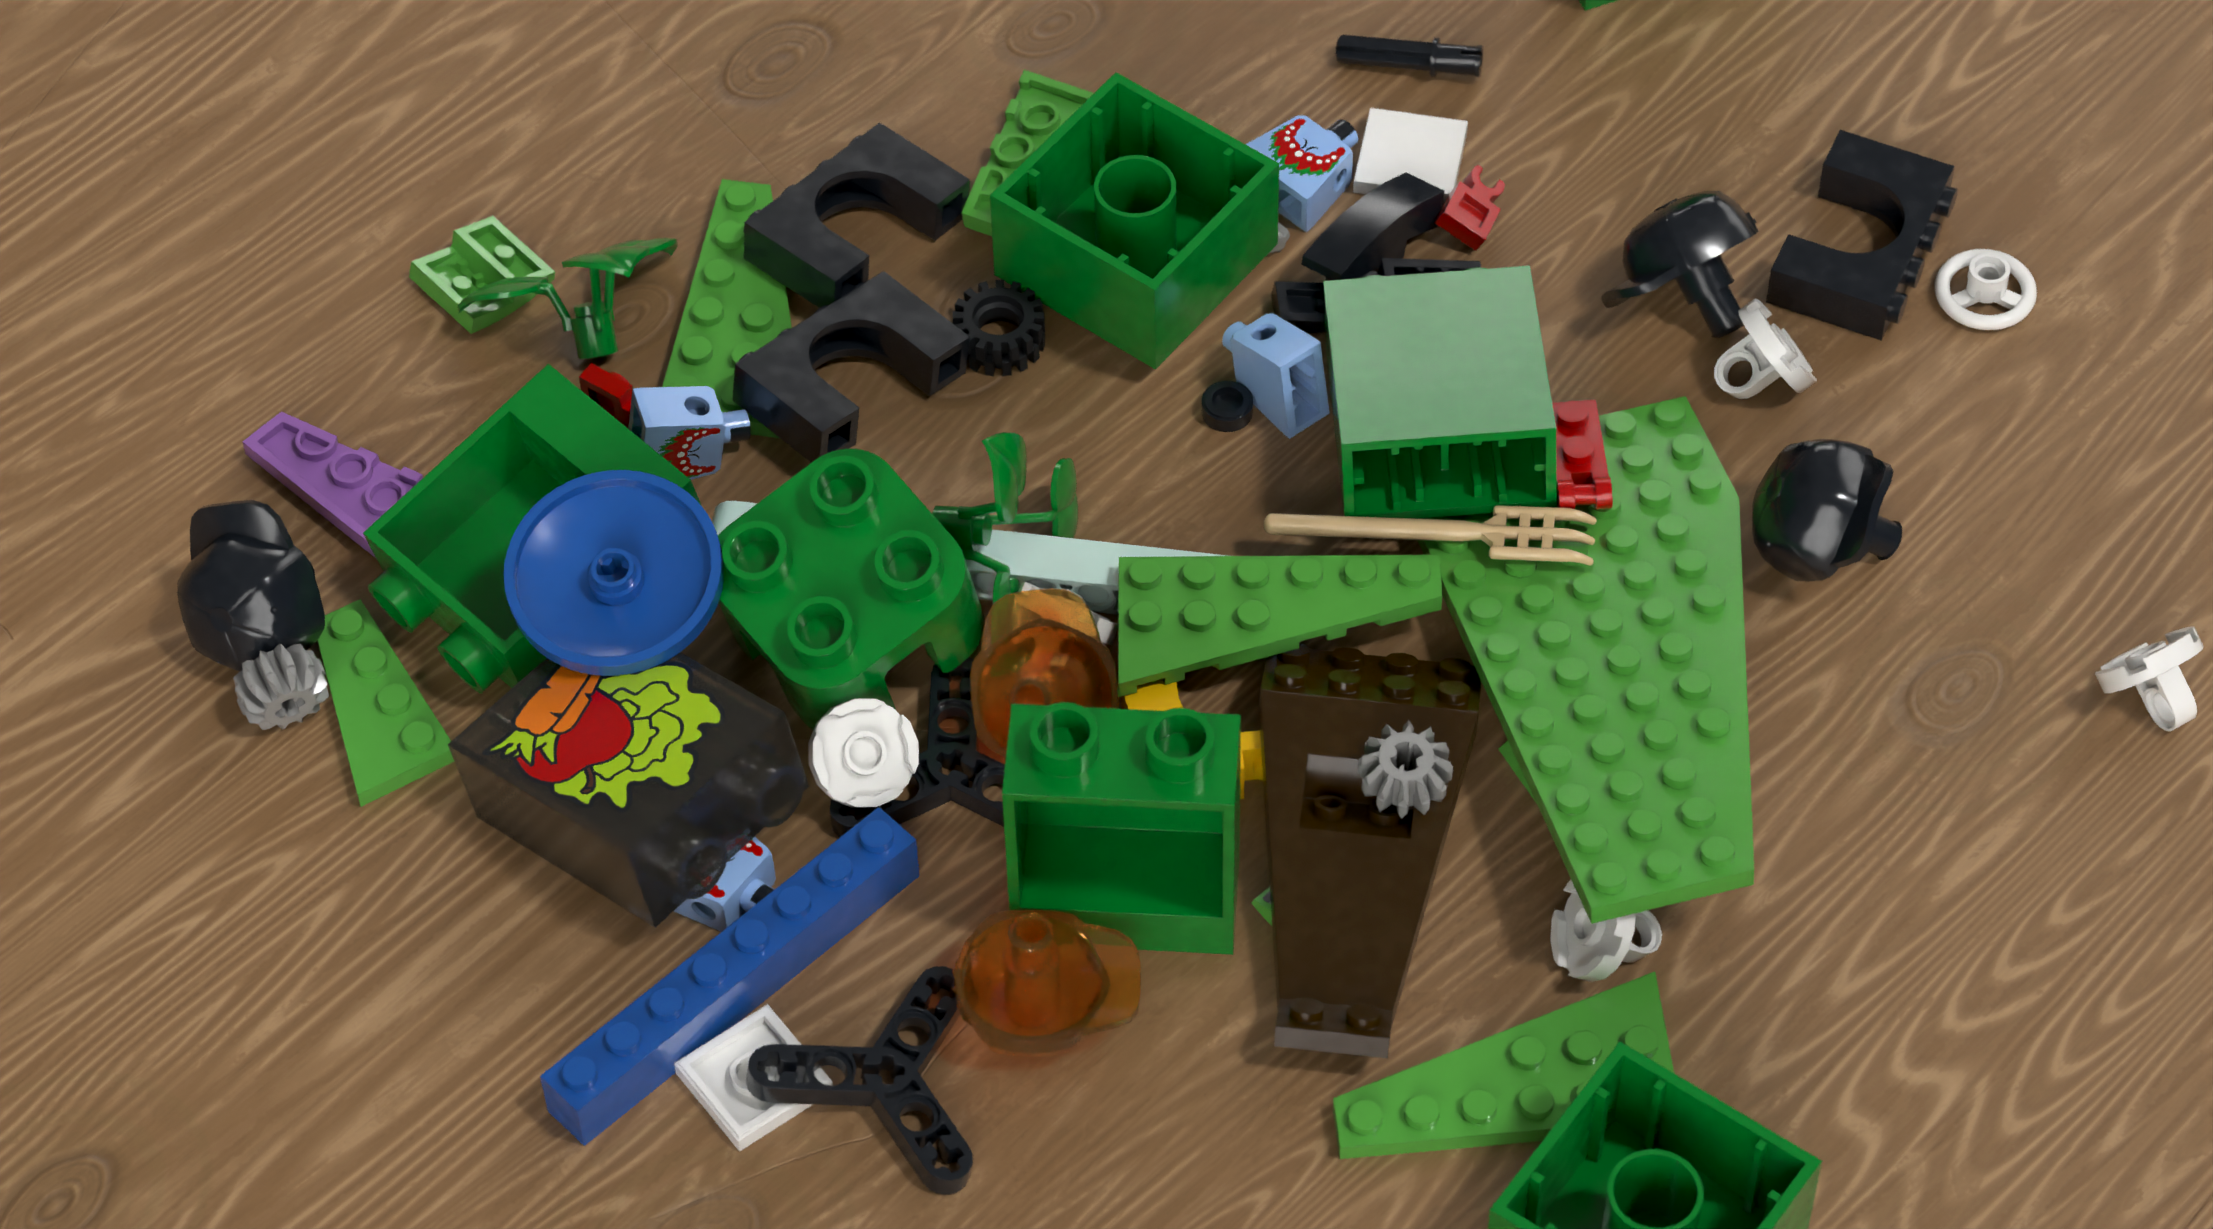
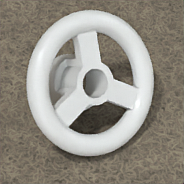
[1935,249,2037,330]

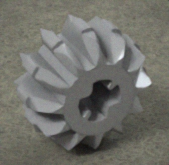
[233,644,329,730]
[1358,720,1453,819]

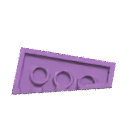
[242,412,423,558]

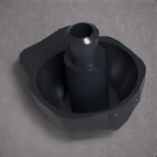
[1601,191,1759,338]
[1752,439,1902,582]
[177,500,325,672]

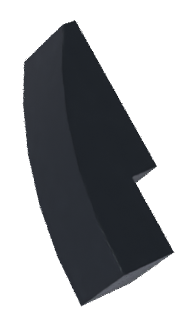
[1301,172,1445,280]

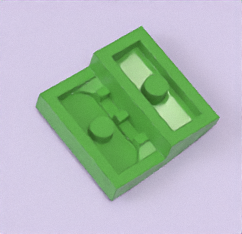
[409,216,555,334]

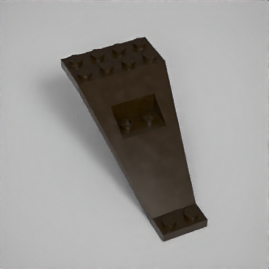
[1259,643,1481,1058]

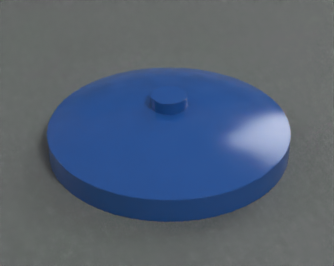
[504,470,724,676]

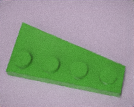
[962,70,1094,236]
[317,599,458,807]

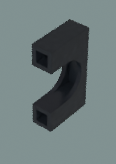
[744,123,970,308]
[1766,130,1958,341]
[732,271,970,463]

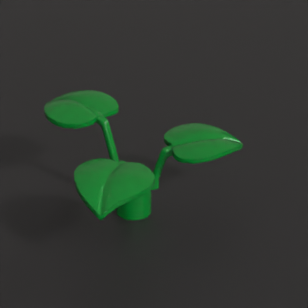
[458,238,678,359]
[932,432,1078,668]

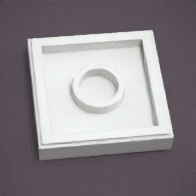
[1353,108,1468,205]
[674,1004,833,1151]

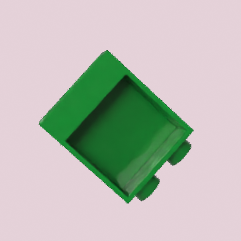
[363,364,702,699]
[1002,702,1241,955]

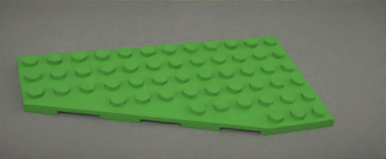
[1417,396,1754,924]

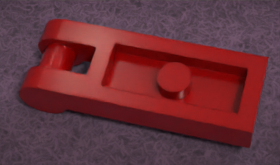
[1552,400,1613,510]

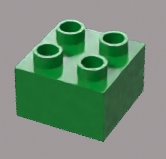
[990,72,1279,370]
[1488,1041,1822,1229]

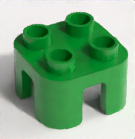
[718,449,984,730]

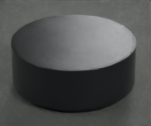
[1202,381,1253,432]

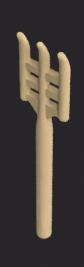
[1264,505,1597,566]

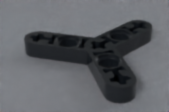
[830,657,1005,838]
[746,966,973,1195]

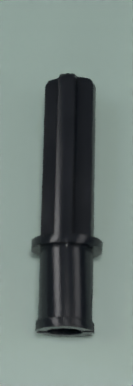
[1336,35,1483,77]

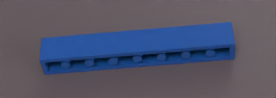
[540,807,920,1146]

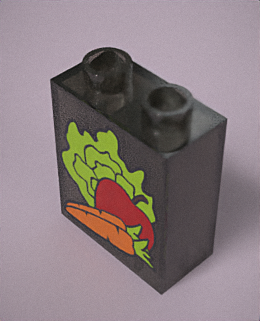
[448,652,809,928]

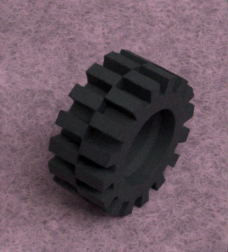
[952,280,1045,376]

